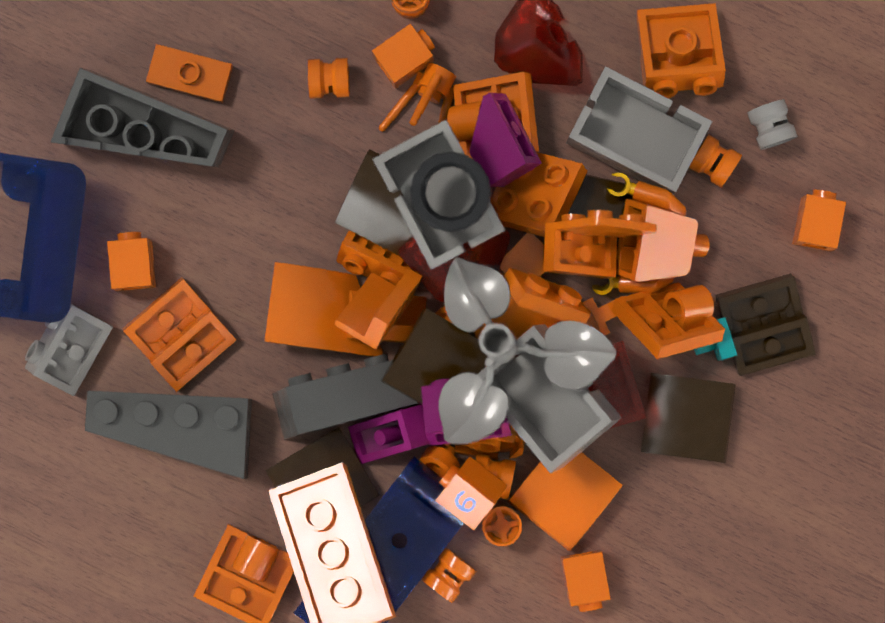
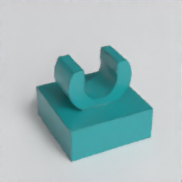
[694,317,737,361]

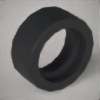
[410,151,491,232]

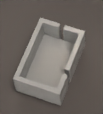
[566,66,713,195]
[373,120,506,269]
[477,324,622,473]

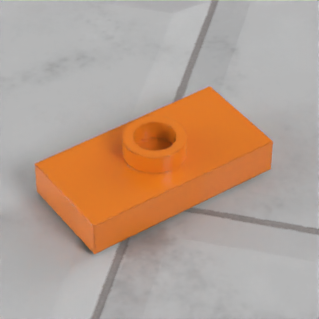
[146,44,233,104]

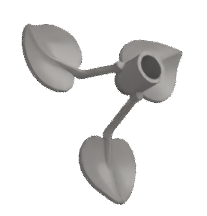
[439,258,616,444]

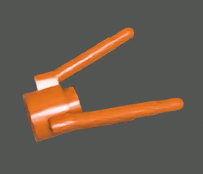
[379,63,456,132]

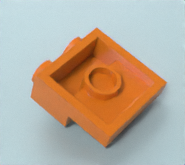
[636,3,726,98]

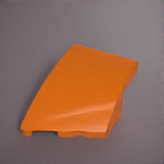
[264,262,383,357]

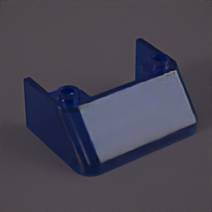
[0,153,86,323]

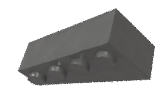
[51,68,235,167]
[272,354,419,440]
[85,391,252,479]

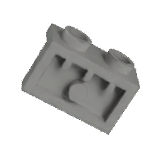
[25,299,113,396]

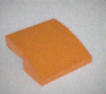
[122,277,236,392]
[507,452,623,551]

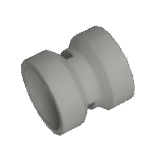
[747,99,798,150]

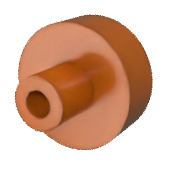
[417,444,460,480]

